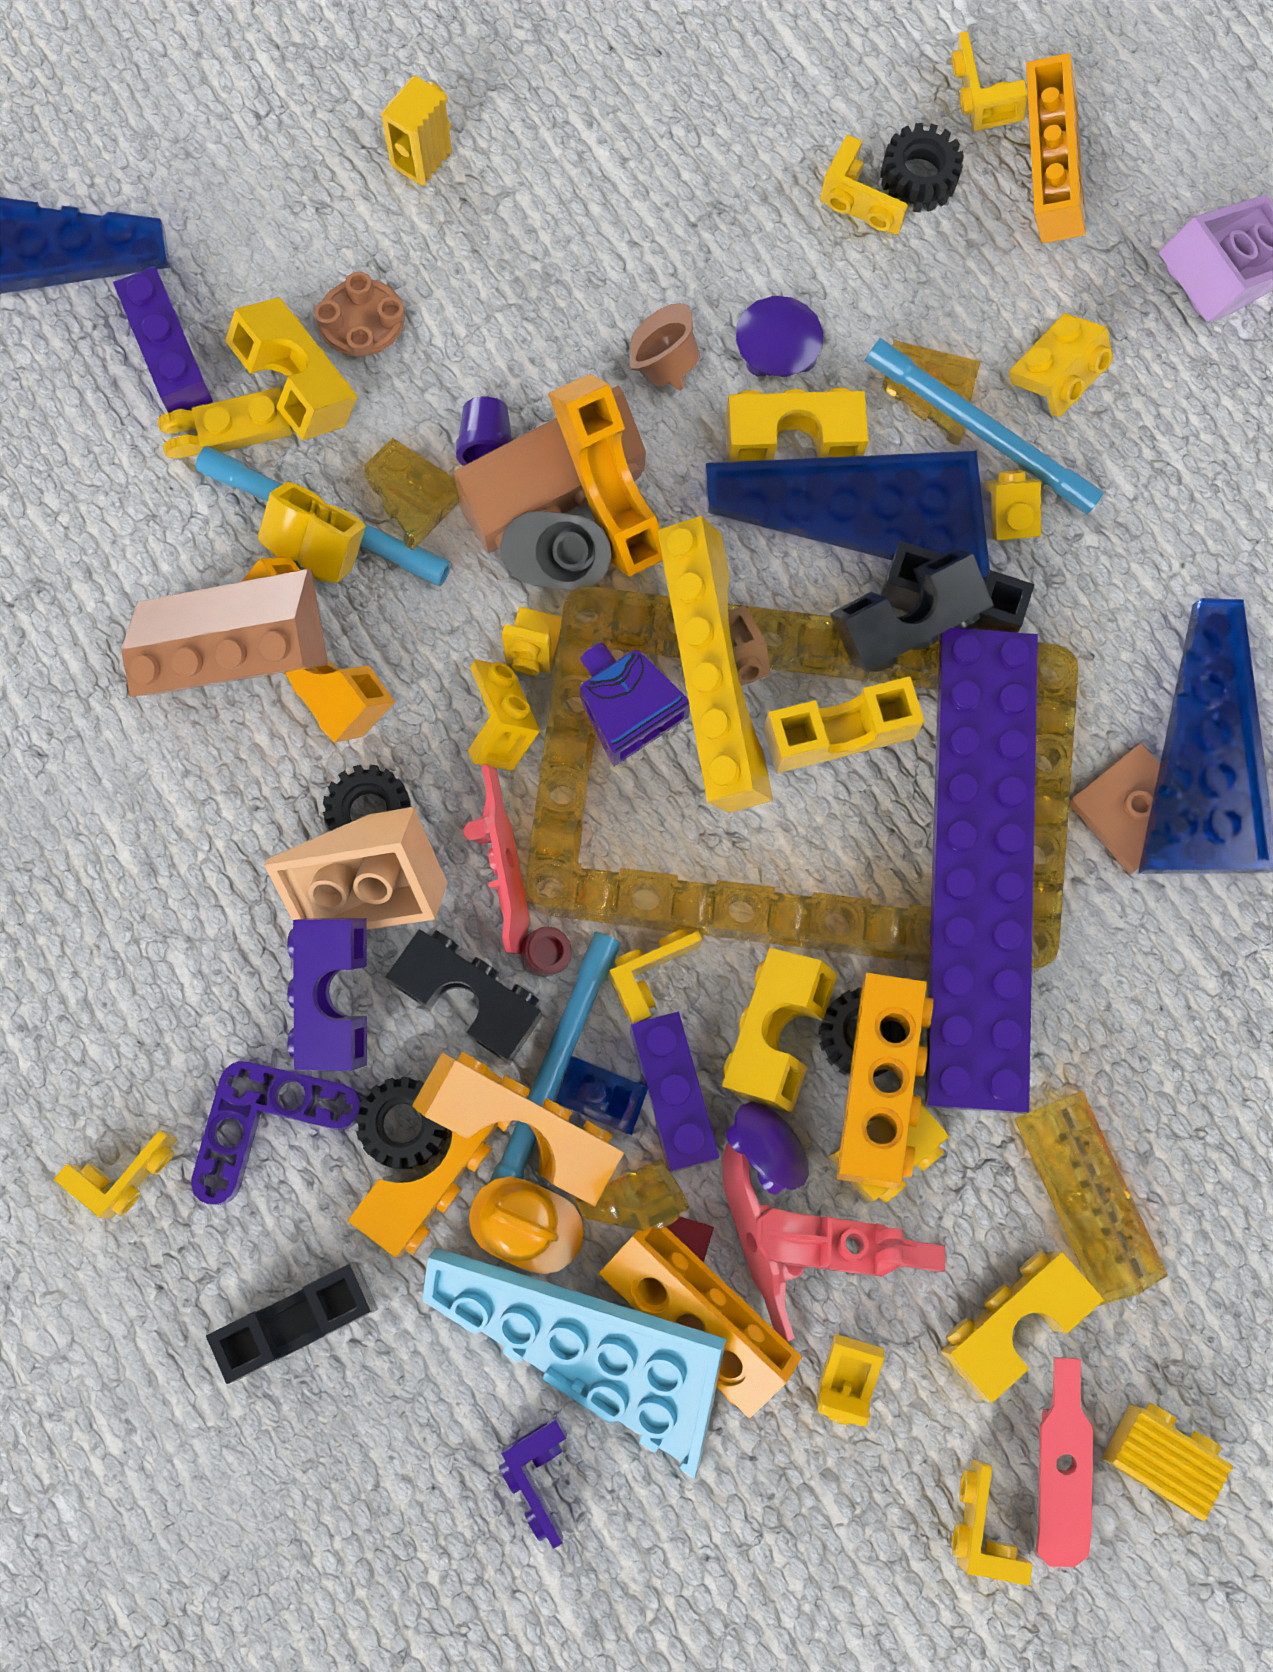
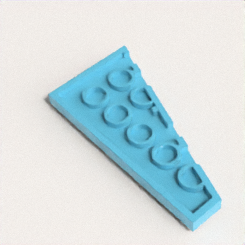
[422,1247,726,1479]

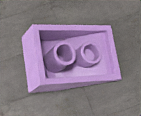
[1158,194,1273,323]

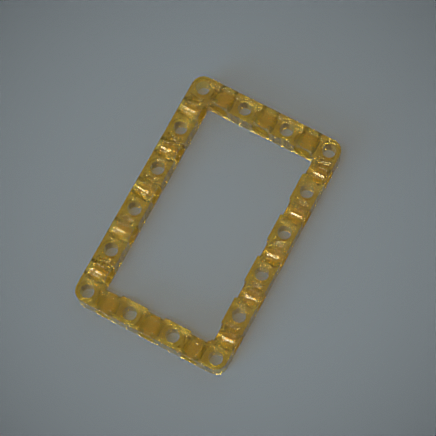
[525,586,1079,974]

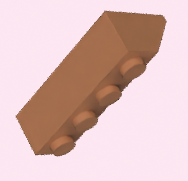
[454,385,646,554]
[121,569,328,697]

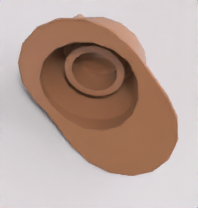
[629,303,700,390]

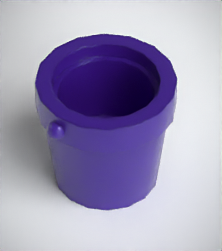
[456,396,513,466]

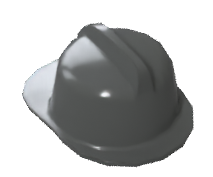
[500,511,612,590]

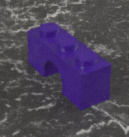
[113,266,214,413]
[287,918,367,1071]
[630,1011,720,1174]

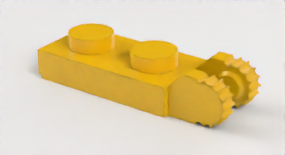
[157,387,292,459]

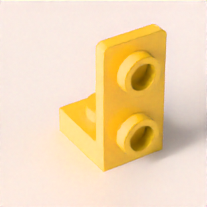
[951,31,1028,132]
[820,134,908,235]
[501,607,564,676]
[468,659,540,771]
[609,929,703,1025]
[53,1130,178,1219]
[951,1458,1033,1586]

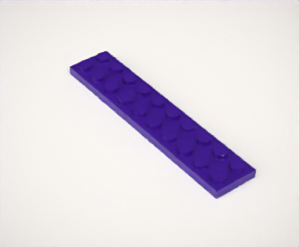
[925,628,1038,1114]

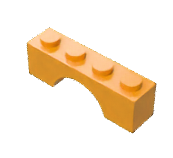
[548,374,663,577]
[241,557,395,743]
[412,1052,624,1206]
[347,1057,514,1258]

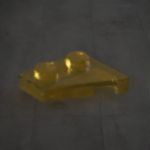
[881,340,981,446]
[364,438,460,550]
[575,1158,690,1231]

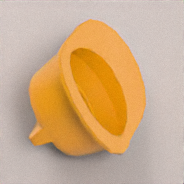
[469,1176,584,1274]

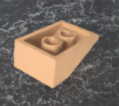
[264,807,447,930]

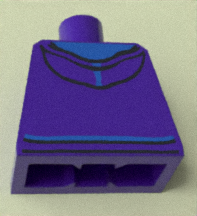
[580,643,690,767]

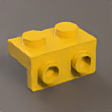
[1008,313,1113,417]

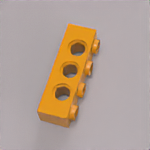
[1026,53,1086,244]
[836,973,934,1189]
[598,1214,802,1419]

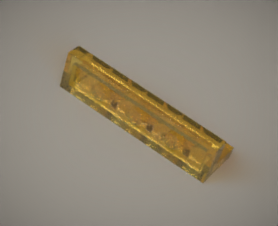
[1014,1090,1168,1306]

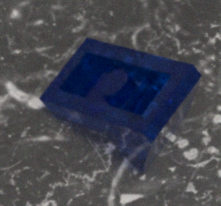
[555,1056,649,1135]

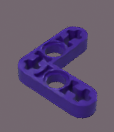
[191,1061,362,1205]

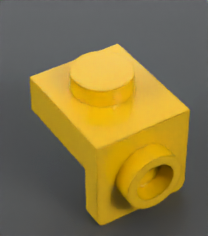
[985,470,1041,541]
[817,1333,885,1427]

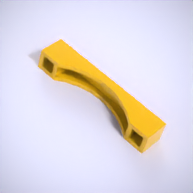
[657,516,773,813]

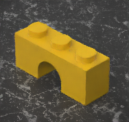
[225,297,358,441]
[725,387,869,465]
[763,676,925,774]
[722,947,838,1113]
[941,1250,1104,1403]

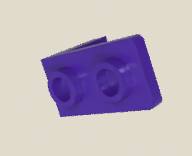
[499,1415,567,1549]

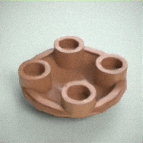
[314,272,406,357]

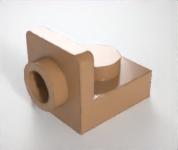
[728,605,771,686]

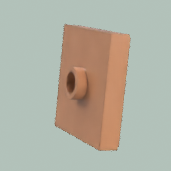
[1067,743,1204,874]

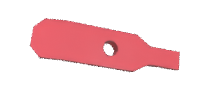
[463,764,529,955]
[722,1143,804,1342]
[756,1208,945,1277]
[1036,1357,1093,1567]

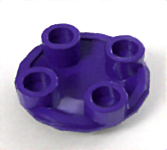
[736,296,823,377]
[726,1102,809,1195]

